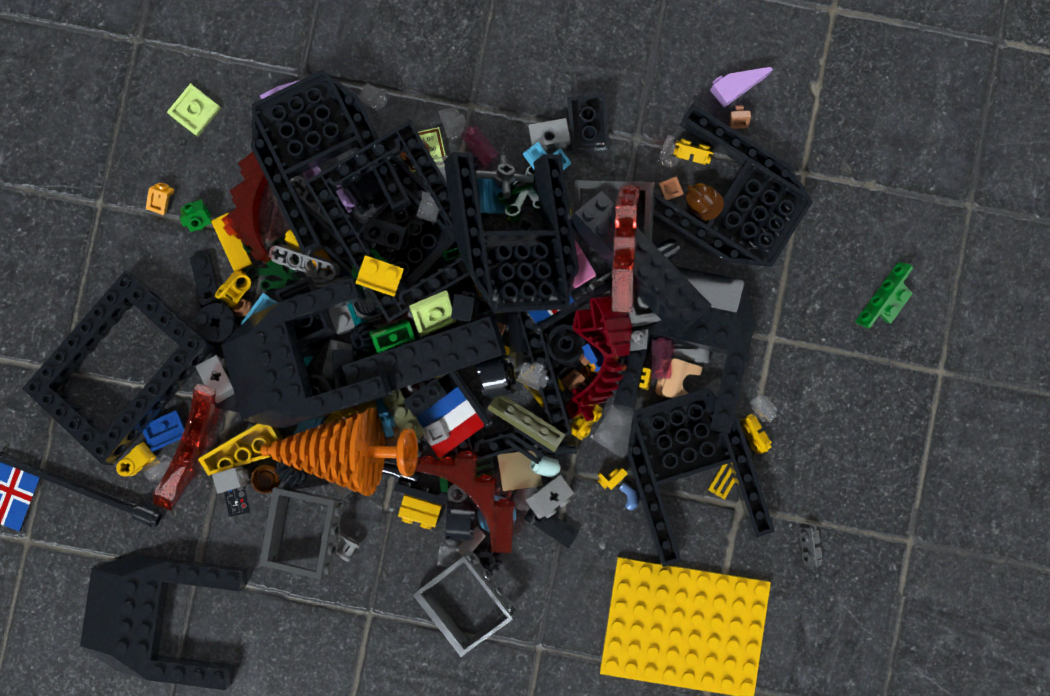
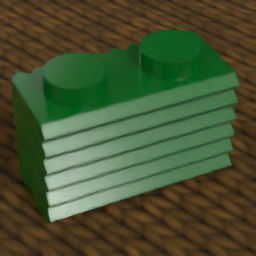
[369,319,415,353]

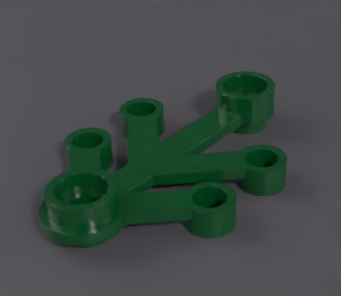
[497,165,541,222]
[243,237,301,291]

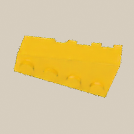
[198,424,284,476]

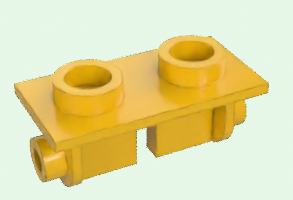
[673,139,713,165]
[571,405,603,441]
[740,414,772,455]

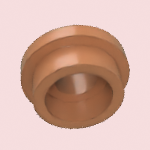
[233,299,252,318]

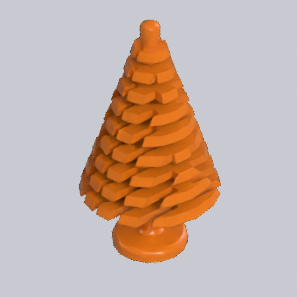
[260,408,418,496]

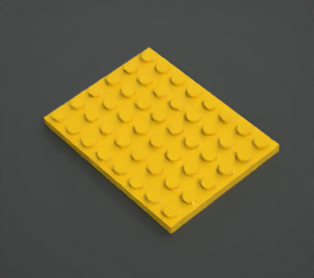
[600,557,771,696]

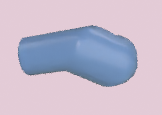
[619,481,639,510]

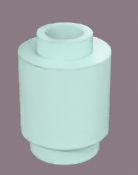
[530,455,561,478]

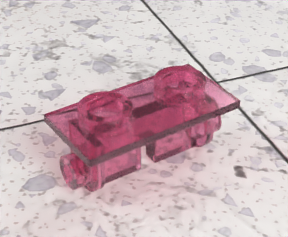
[461,125,499,166]
[652,338,672,379]

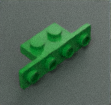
[855,262,913,328]

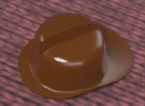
[686,183,724,220]

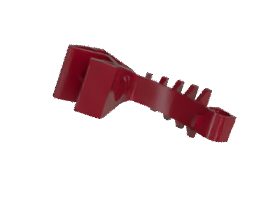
[566,296,632,422]

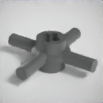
[476,155,534,198]

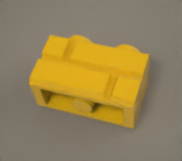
[398,494,443,530]

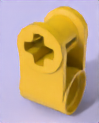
[215,270,251,308]
[116,442,156,477]

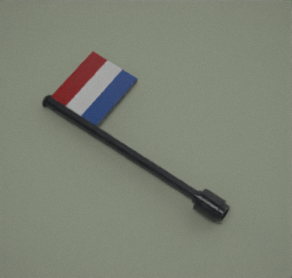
[396,280,494,458]

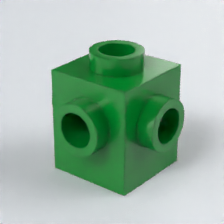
[179,199,212,232]

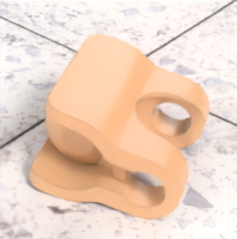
[655,359,702,399]

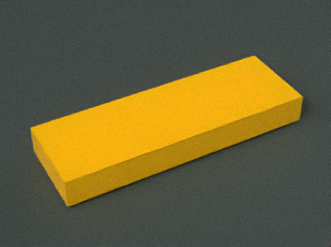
[212,213,253,271]

